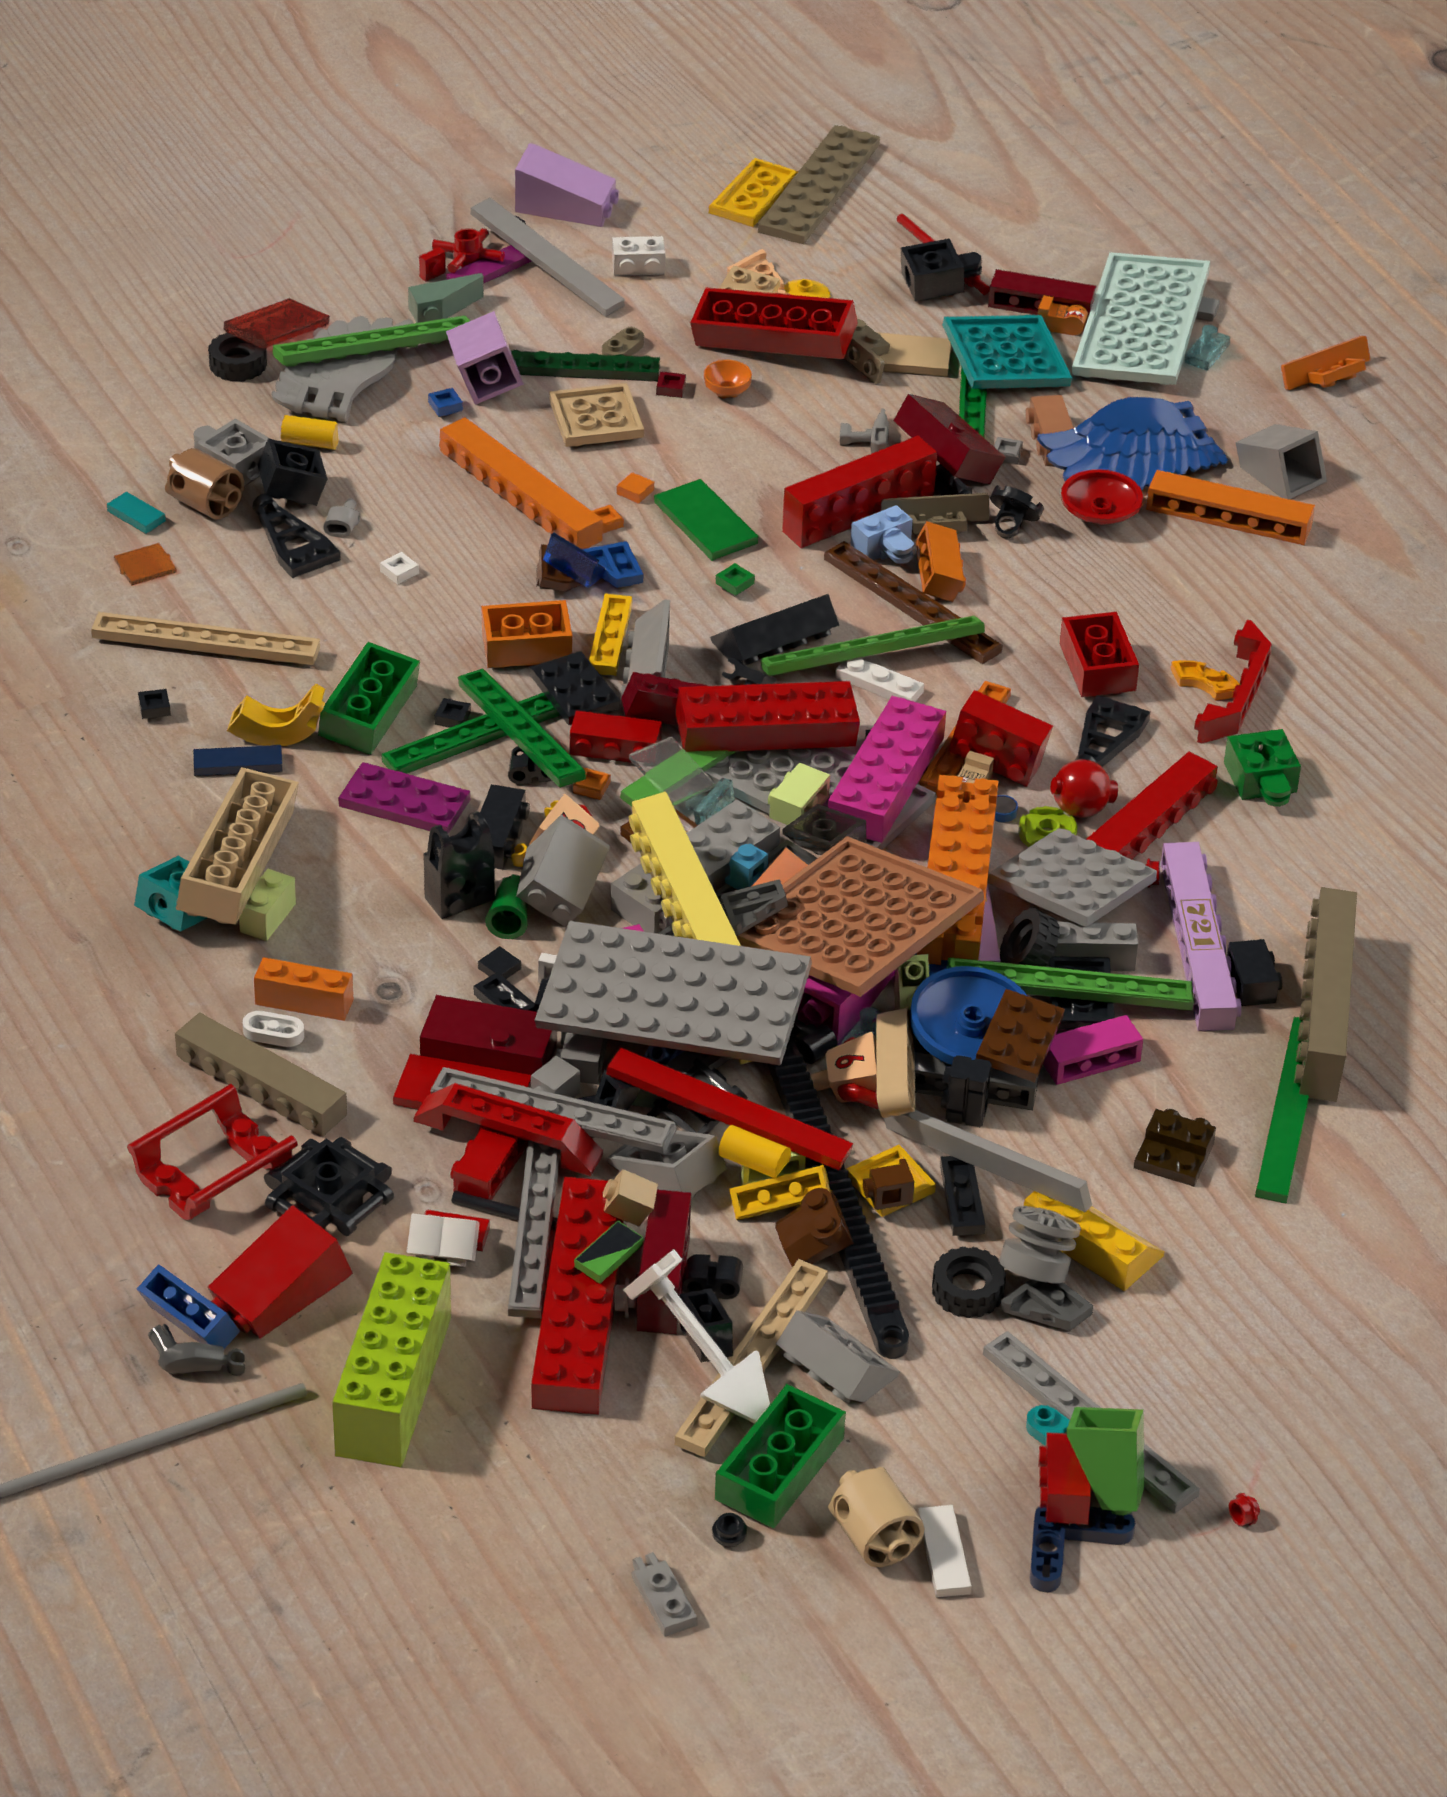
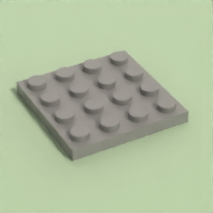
[988,828,1157,927]

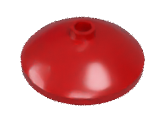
[1061,469,1143,525]

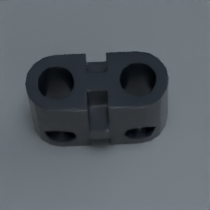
[508,746,552,784]
[682,1254,743,1299]

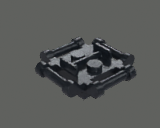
[264,1137,394,1236]

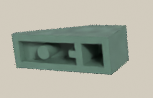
[408,273,484,323]

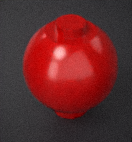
[1050,759,1118,818]

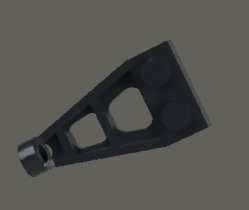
[252,494,341,578]
[1075,695,1151,767]

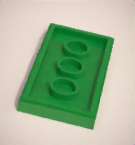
[654,478,758,561]

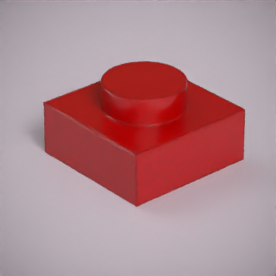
[419,247,446,282]

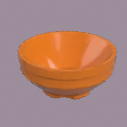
[704,360,752,399]

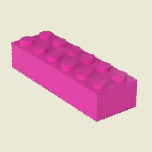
[827,696,946,843]

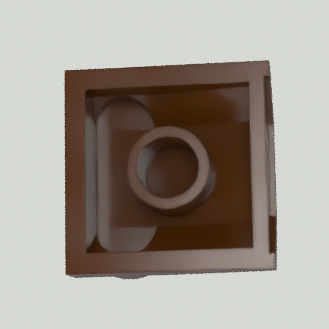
[775,1188,854,1268]

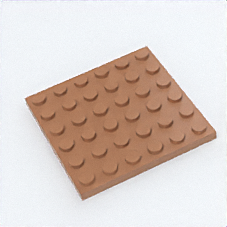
[736,836,985,997]

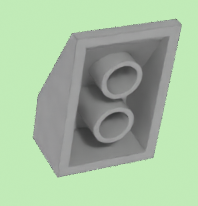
[606,1130,727,1199]

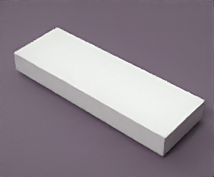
[918,1505,972,1598]

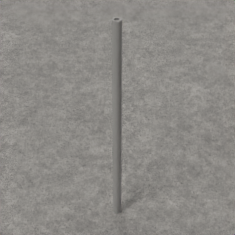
[0,1383,307,1499]

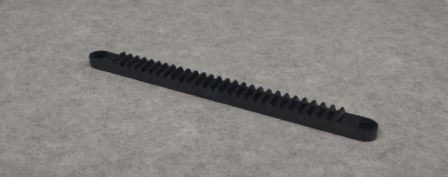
[767,1035,909,1359]

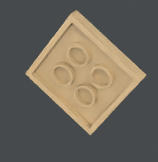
[549,383,644,447]

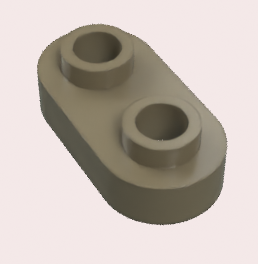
[602,327,644,356]

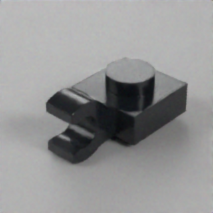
[722,658,777,685]

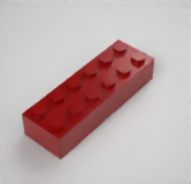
[690,287,858,359]
[782,435,937,548]
[676,681,860,752]

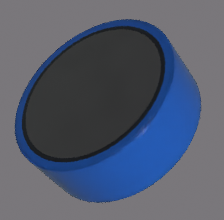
[995,795,1018,822]

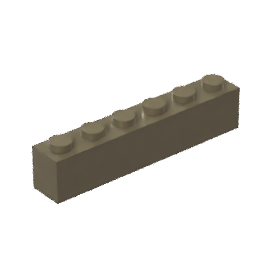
[175,1012,347,1137]

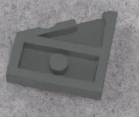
[720,879,788,936]
[1000,1279,1093,1331]

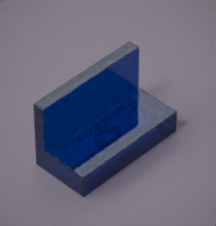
[543,532,606,588]

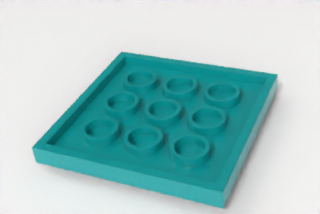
[942,315,1072,389]

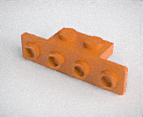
[1281,335,1370,390]

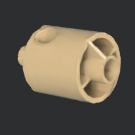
[828,1467,925,1568]

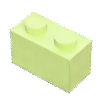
[768,762,830,830]
[239,869,296,941]

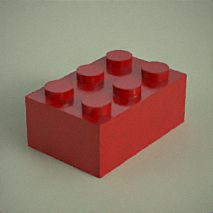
[1059,611,1139,697]
[948,690,1053,787]

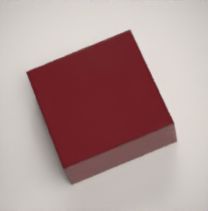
[656,371,686,398]

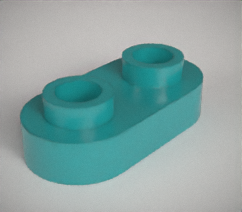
[1026,1405,1070,1446]

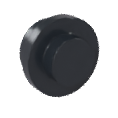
[712,1513,747,1546]

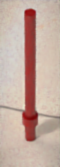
[897,214,990,295]

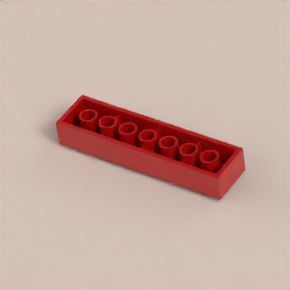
[531,1177,627,1415]

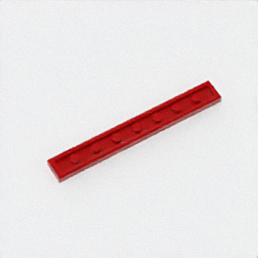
[606,1048,853,1170]

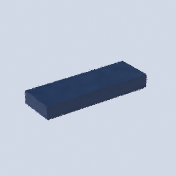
[193,745,283,776]

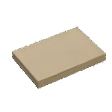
[876,332,951,377]

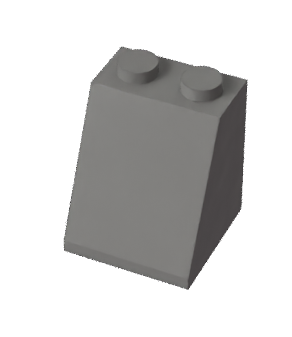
[1235,424,1327,499]
[516,815,610,927]

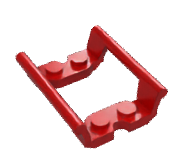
[127,1084,298,1220]

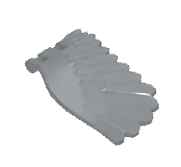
[272,316,413,422]

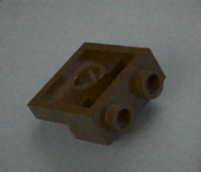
[1134,1108,1216,1187]

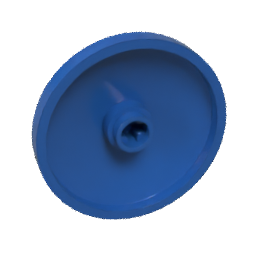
[909,966,1027,1069]

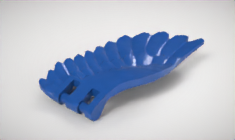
[1037,397,1228,491]

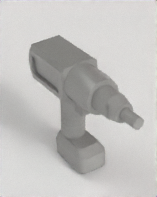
[840,409,889,454]

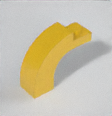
[227,683,325,746]

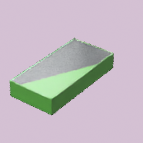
[574,1221,643,1284]

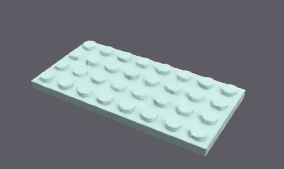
[1072,252,1210,385]

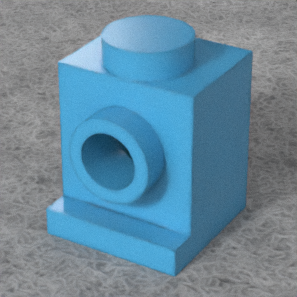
[725,843,768,890]

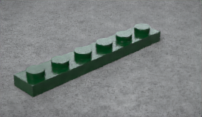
[511,350,660,381]

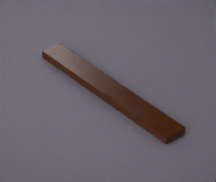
[824,541,1003,665]

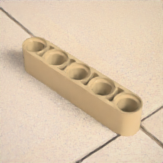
[876,1007,915,1118]

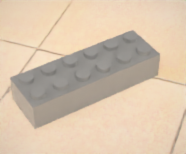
[611,799,780,934]

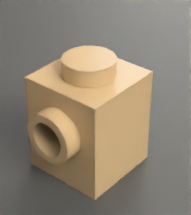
[603,1169,658,1227]

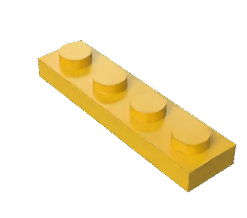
[589,594,633,676]

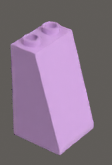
[515,143,619,227]
[446,311,524,405]

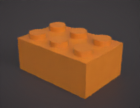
[481,600,572,668]

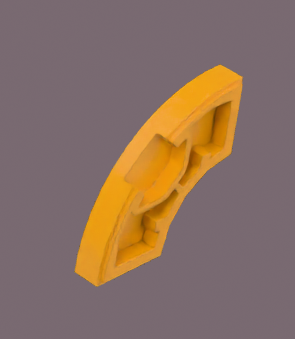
[1171,660,1240,701]

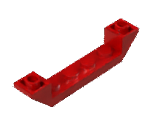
[1194,620,1272,744]
[413,1083,603,1176]

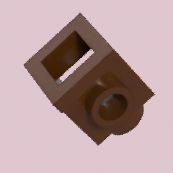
[863,1158,915,1210]

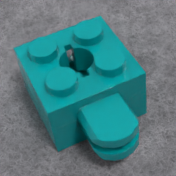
[134,855,207,932]

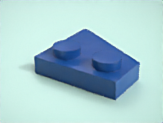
[576,541,644,588]

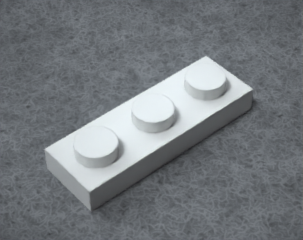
[835,658,924,702]

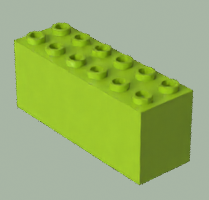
[332,1252,451,1468]

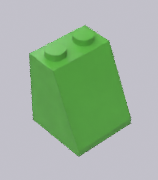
[1067,1407,1144,1515]

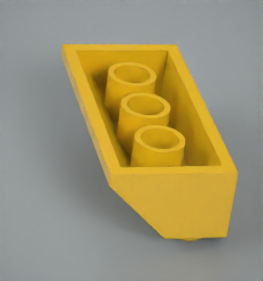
[1024,1191,1165,1292]

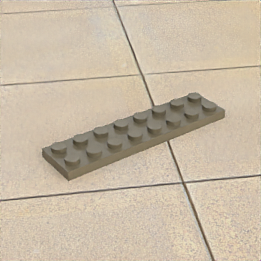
[758,125,880,245]

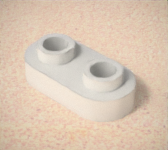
[242,1011,304,1047]

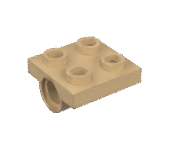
[719,265,780,293]

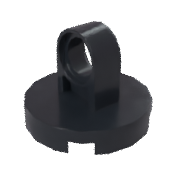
[990,485,1044,539]

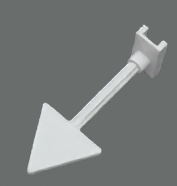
[624,1249,770,1423]

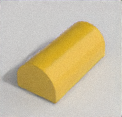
[281,415,339,450]
[719,1125,791,1179]

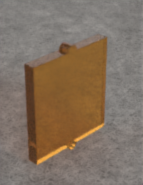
[114,543,177,586]

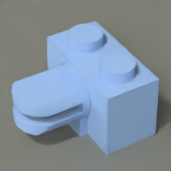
[851,505,914,563]

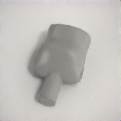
[323,499,360,537]

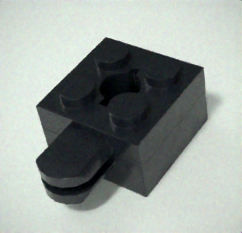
[901,238,982,301]

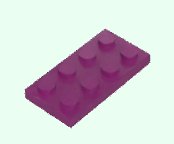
[338,762,471,835]

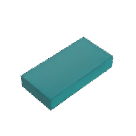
[107,491,166,534]

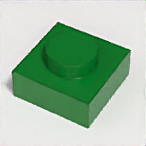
[715,563,755,596]

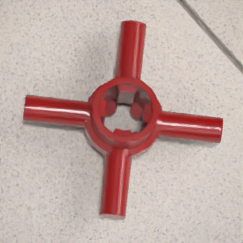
[432,228,505,273]

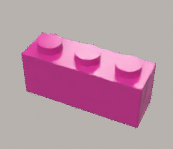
[1043,1015,1144,1085]

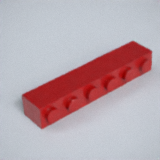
[1086,751,1218,859]

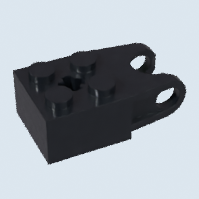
[423,811,495,919]

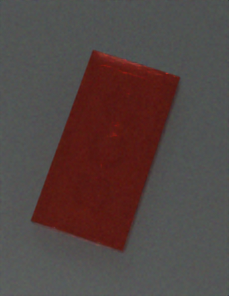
[223,298,330,349]

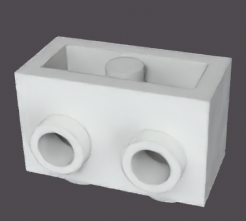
[612,236,665,276]

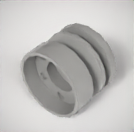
[999,1206,1081,1283]

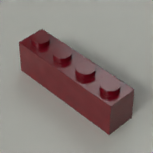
[988,269,1096,323]

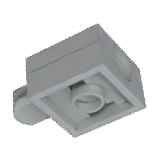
[193,419,269,486]

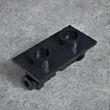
[934,464,973,496]

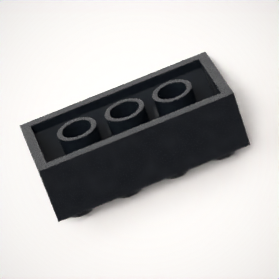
[710,594,840,665]

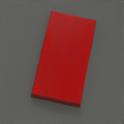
[393,1054,531,1109]

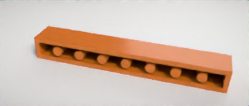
[439,417,603,553]

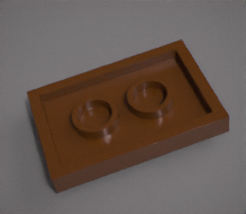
[976,989,1065,1083]

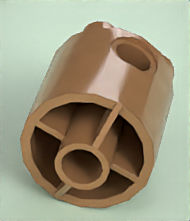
[165,448,244,519]

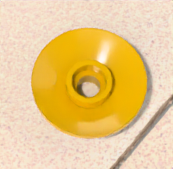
[784,279,830,298]

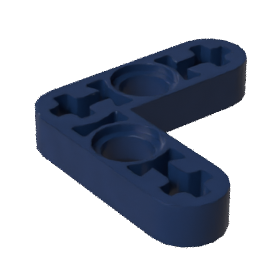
[1030,1506,1136,1593]

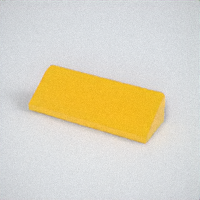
[729,1165,830,1220]

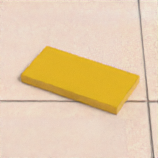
[709,158,798,227]

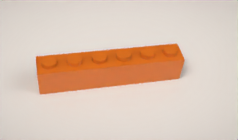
[1146,470,1315,545]

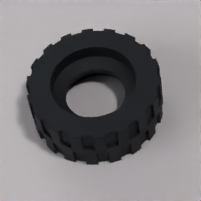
[208,331,267,382]
[999,908,1060,967]
[932,1246,1006,1318]

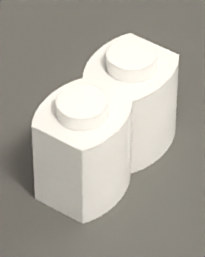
[407,1214,480,1267]

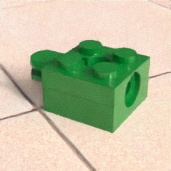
[1224,729,1301,807]

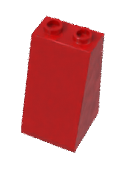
[207,1205,353,1339]

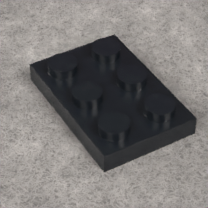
[530,651,620,726]
[1047,956,1115,1030]

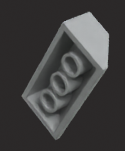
[621,600,670,702]

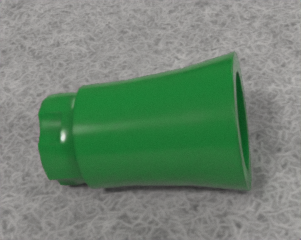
[485,874,528,939]

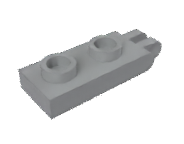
[632,1552,697,1637]

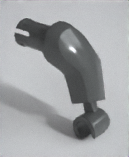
[148,1324,245,1376]

